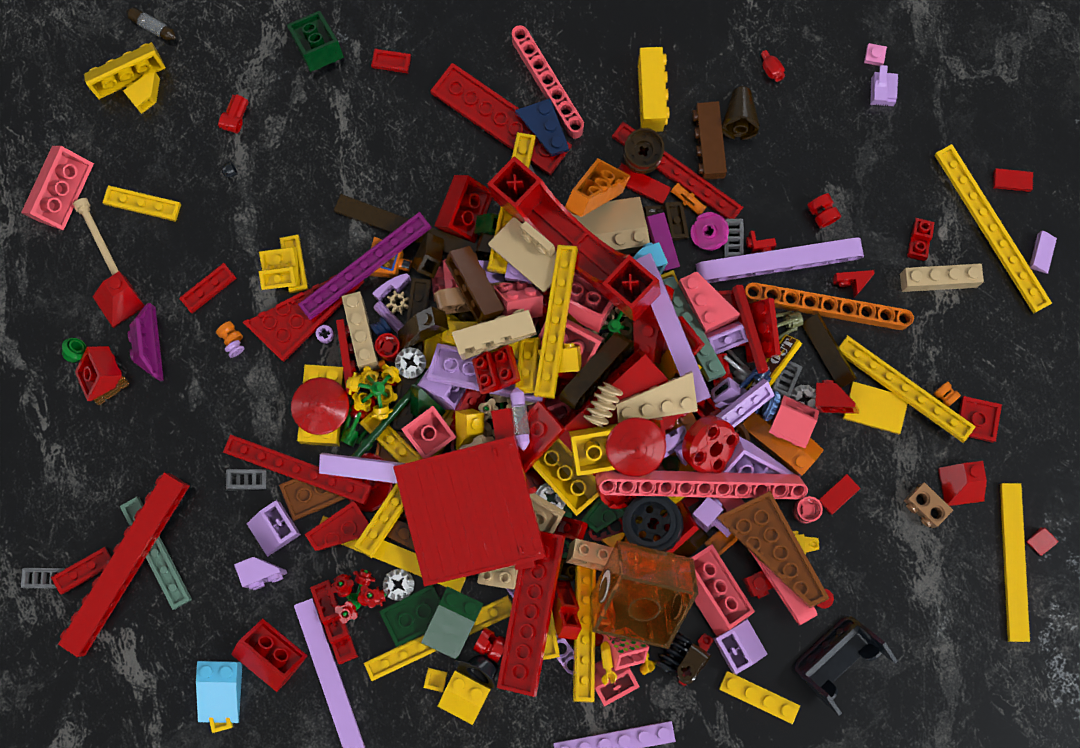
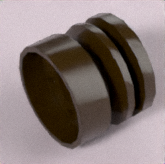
[623,128,664,174]

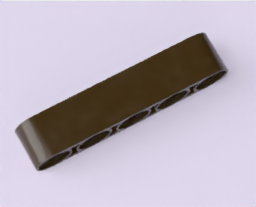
[559,332,634,410]

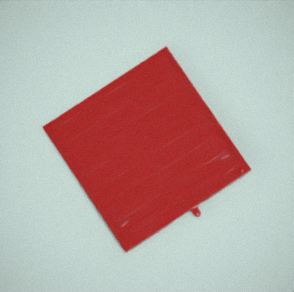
[393,435,546,587]

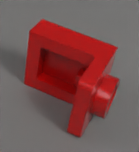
[746,231,776,254]

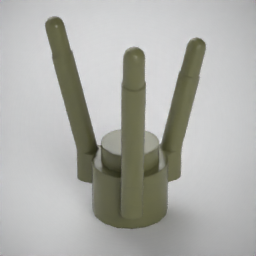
[776,310,803,340]

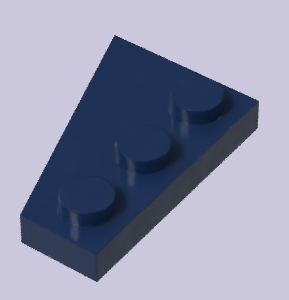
[515,99,569,157]

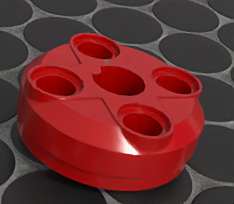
[682,416,739,474]

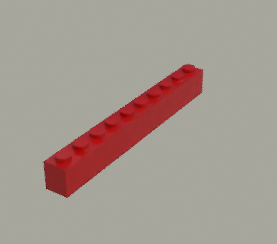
[58,473,190,657]

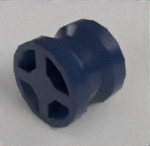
[369,316,393,337]

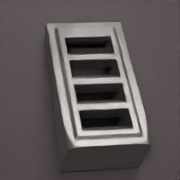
[724,219,744,258]
[772,361,802,401]
[226,469,266,490]
[21,568,66,588]

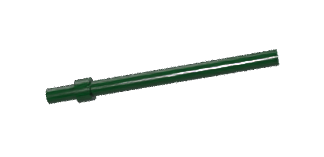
[352,369,427,457]

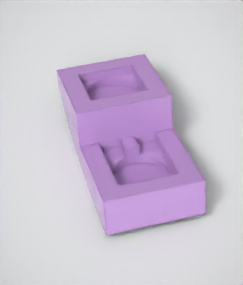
[372,273,411,301]

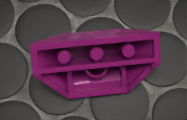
[128,303,164,381]

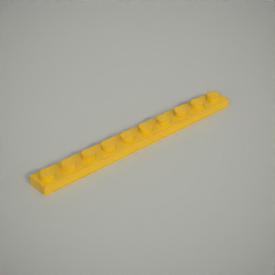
[934,144,1052,314]
[354,410,456,558]

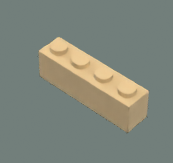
[900,264,984,292]
[342,292,380,373]

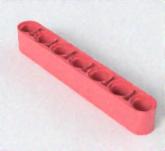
[512,25,584,139]

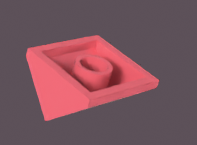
[401,406,456,459]

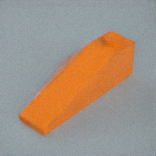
[743,412,824,477]

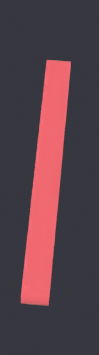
[595,470,808,499]

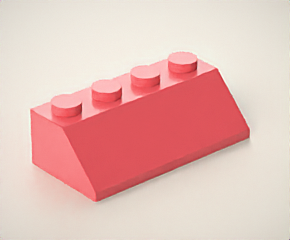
[21,146,94,230]
[674,545,755,636]

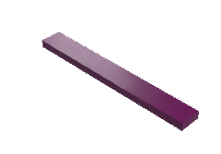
[298,212,432,320]

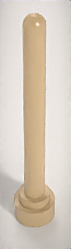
[73,198,118,275]

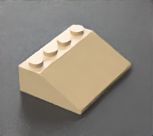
[568,197,650,254]

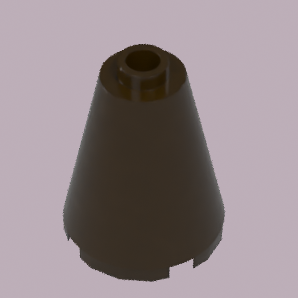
[722,86,760,140]

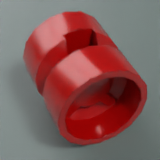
[807,193,842,229]
[375,333,402,363]
[473,627,506,663]

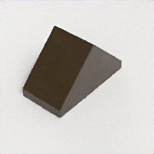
[672,523,709,563]

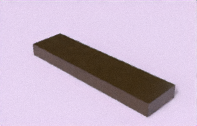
[802,313,857,388]

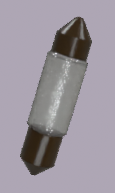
[127,7,176,41]

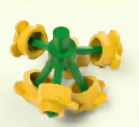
[346,364,401,420]

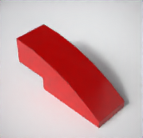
[552,580,582,640]

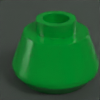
[62,338,87,363]

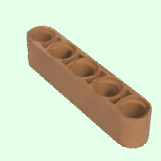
[434,281,515,314]

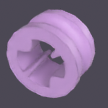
[316,325,334,344]
[225,340,245,358]

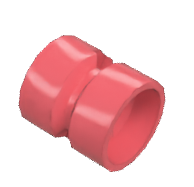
[792,496,823,524]

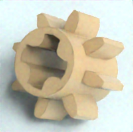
[387,291,409,315]

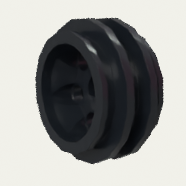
[622,496,684,554]

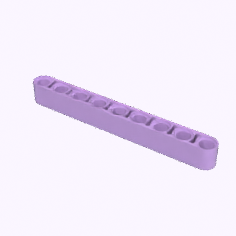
[696,238,864,283]

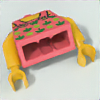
[600,627,655,685]

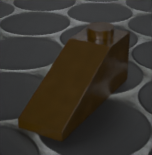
[398,307,449,349]

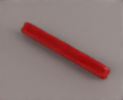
[732,285,769,374]

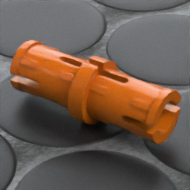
[671,183,707,216]

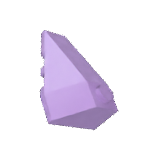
[722,436,795,487]

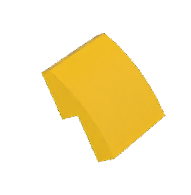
[259,247,298,290]

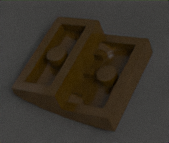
[643,201,689,243]

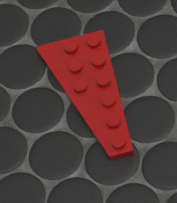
[243,274,364,362]

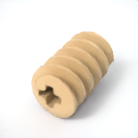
[583,382,623,427]

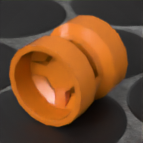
[216,321,243,346]
[933,381,961,407]

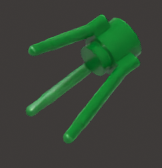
[340,399,368,447]

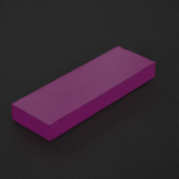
[645,212,680,271]

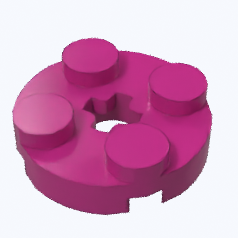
[691,212,729,251]

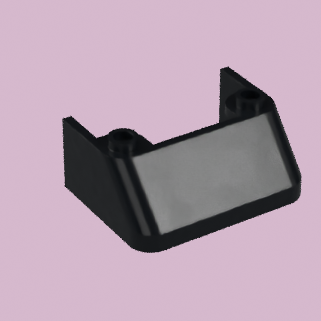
[795,616,897,716]

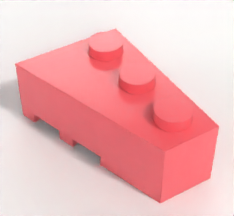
[678,272,740,334]

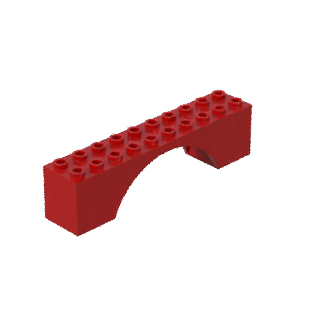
[487,156,661,322]

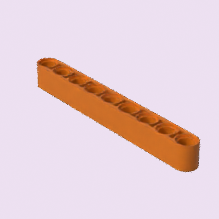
[745,283,914,330]

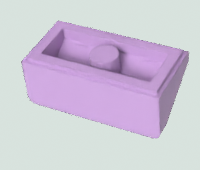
[1029,231,1057,274]
[705,321,748,354]

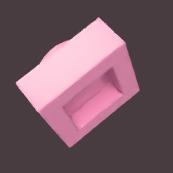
[864,43,887,66]

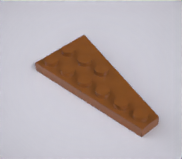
[717,491,829,608]

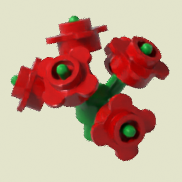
[331,569,386,624]

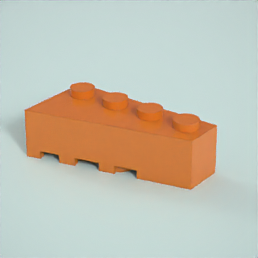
[565,158,630,217]

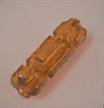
[94,376,129,405]

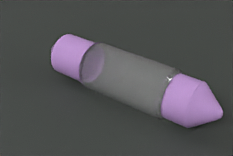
[510,387,530,451]

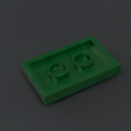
[379,585,441,647]

